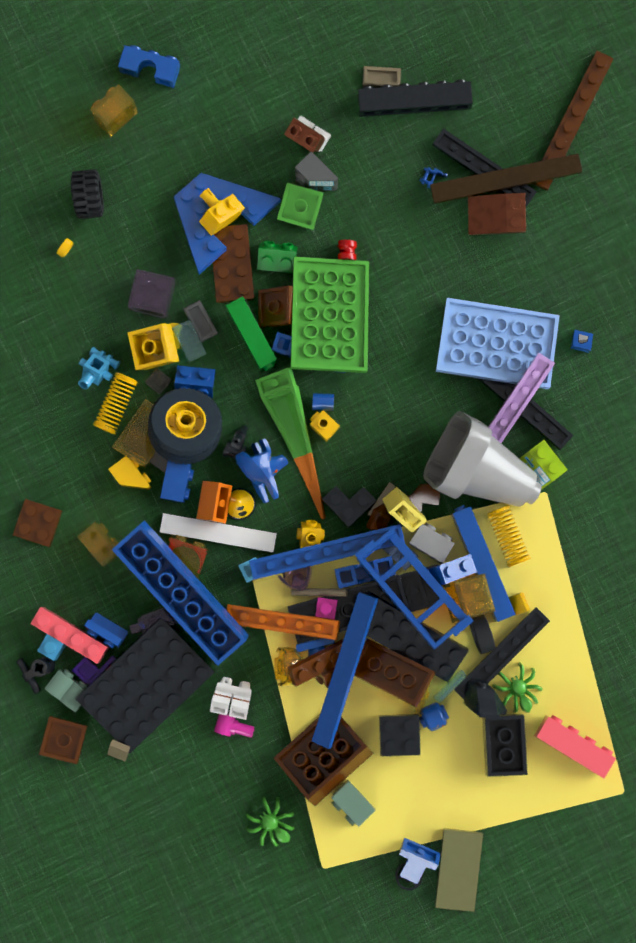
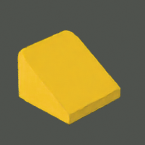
[509,592,530,615]

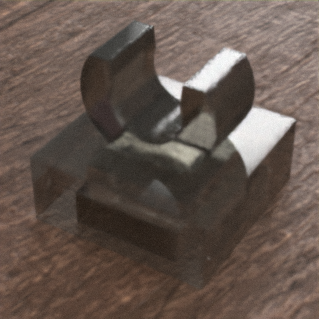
[145,368,172,395]

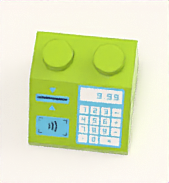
[519,440,567,490]

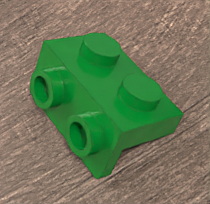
[257,241,298,273]

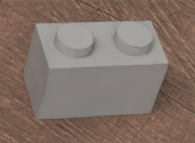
[409,522,455,564]

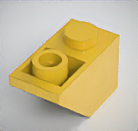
[108,455,152,490]

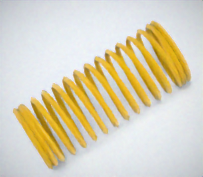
[93,372,138,434]
[486,505,531,567]

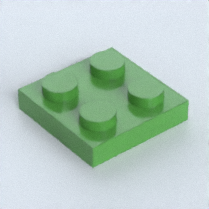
[277,182,324,230]

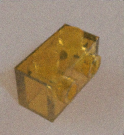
[78,522,119,567]

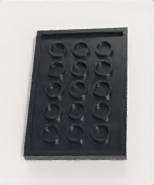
[75,617,215,753]

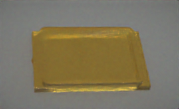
[112,399,156,467]

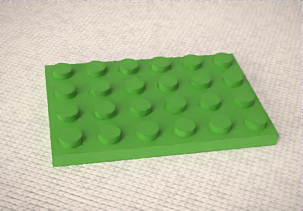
[290,257,369,373]

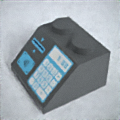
[295,152,338,191]

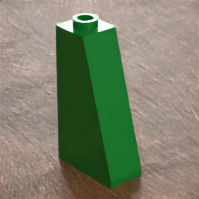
[226,296,277,372]

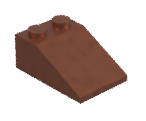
[468,193,526,235]

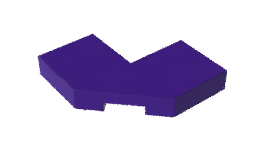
[72,655,117,684]

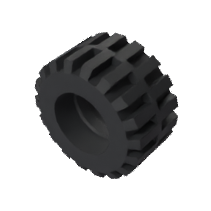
[71,169,104,219]

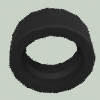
[470,615,496,654]

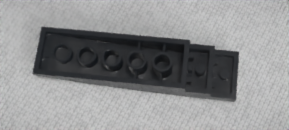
[287,564,445,644]

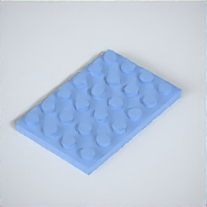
[436,298,560,390]

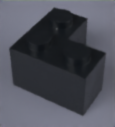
[322,486,377,528]

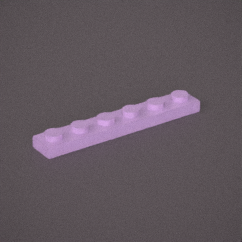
[488,352,555,443]

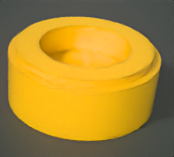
[57,238,73,257]

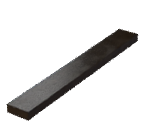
[430,154,582,204]

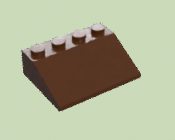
[274,717,374,806]

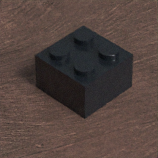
[379,714,420,756]

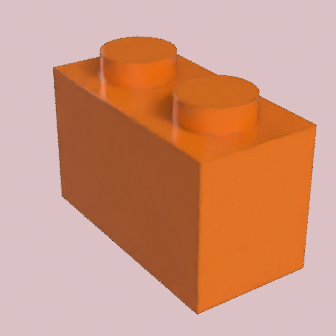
[196,481,232,524]

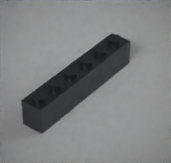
[358,80,473,117]

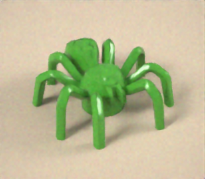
[492,662,543,713]
[246,796,295,847]

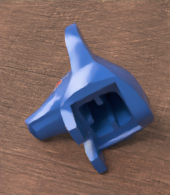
[236,439,288,503]

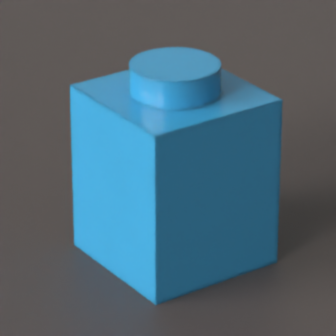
[37,634,66,661]

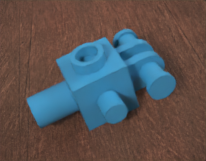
[78,347,120,389]

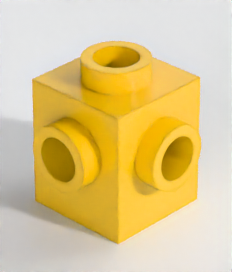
[297,520,325,548]

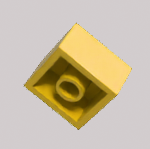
[128,324,179,370]

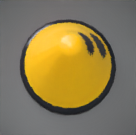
[227,488,256,520]

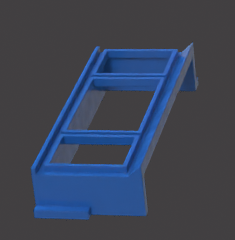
[355,527,473,650]

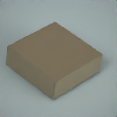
[107,740,130,761]

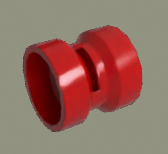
[338,240,357,260]

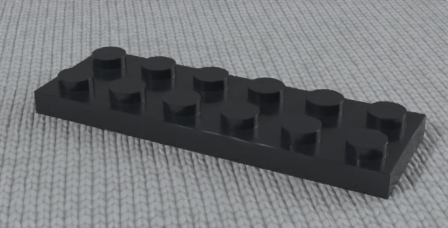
[348,591,469,682]

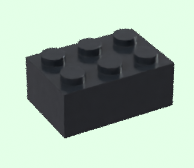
[482,714,528,777]

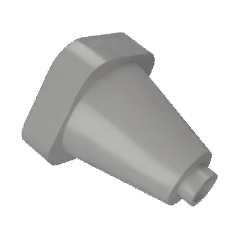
[423,411,542,507]

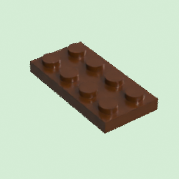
[213,224,254,303]
[354,638,435,708]

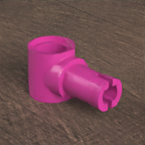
[214,714,255,738]

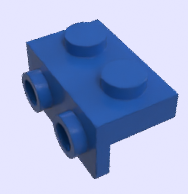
[174,366,215,398]
[84,613,128,649]

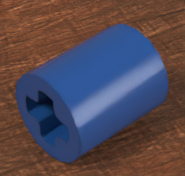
[312,393,334,411]

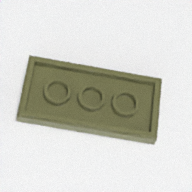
[435,828,483,912]

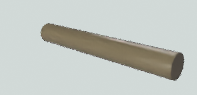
[291,588,348,596]

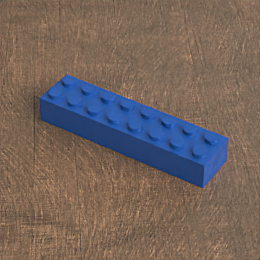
[112,520,249,666]

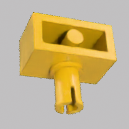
[199,188,245,236]

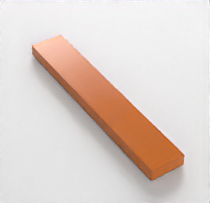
[227,604,340,640]

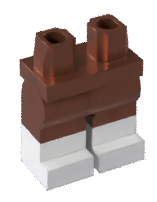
[284,116,331,153]

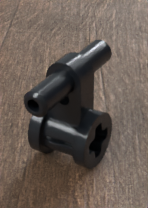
[223,425,248,459]
[16,656,56,694]

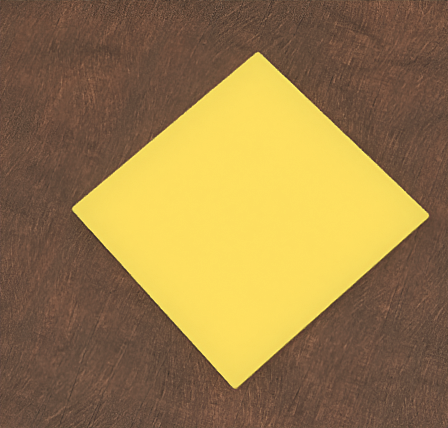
[253,492,624,868]

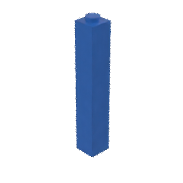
[451,505,516,622]

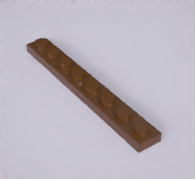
[532,51,614,191]

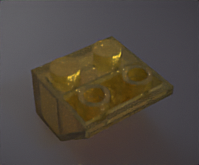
[441,573,495,623]

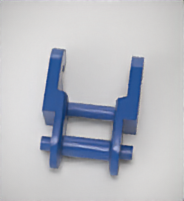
[419,167,448,189]

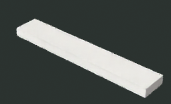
[160,513,277,552]

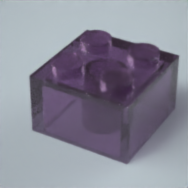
[128,269,176,319]

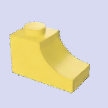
[382,487,427,533]

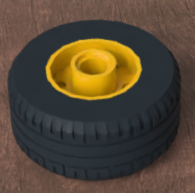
[148,388,222,465]

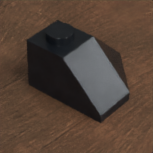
[464,680,507,719]

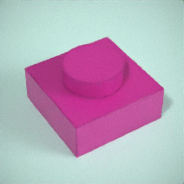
[315,597,338,620]

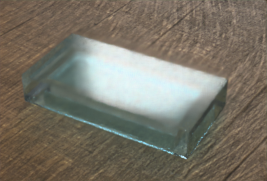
[172,320,206,362]
[433,670,467,703]

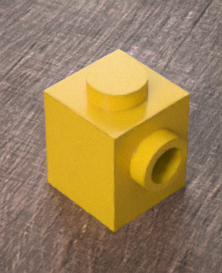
[310,410,340,442]

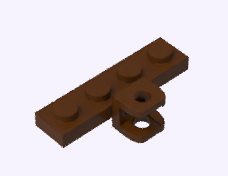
[288,638,344,688]

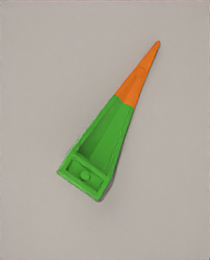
[256,368,325,519]

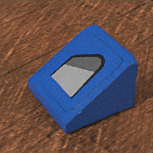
[570,330,593,353]

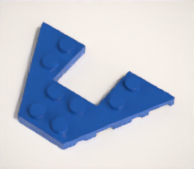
[174,173,281,275]

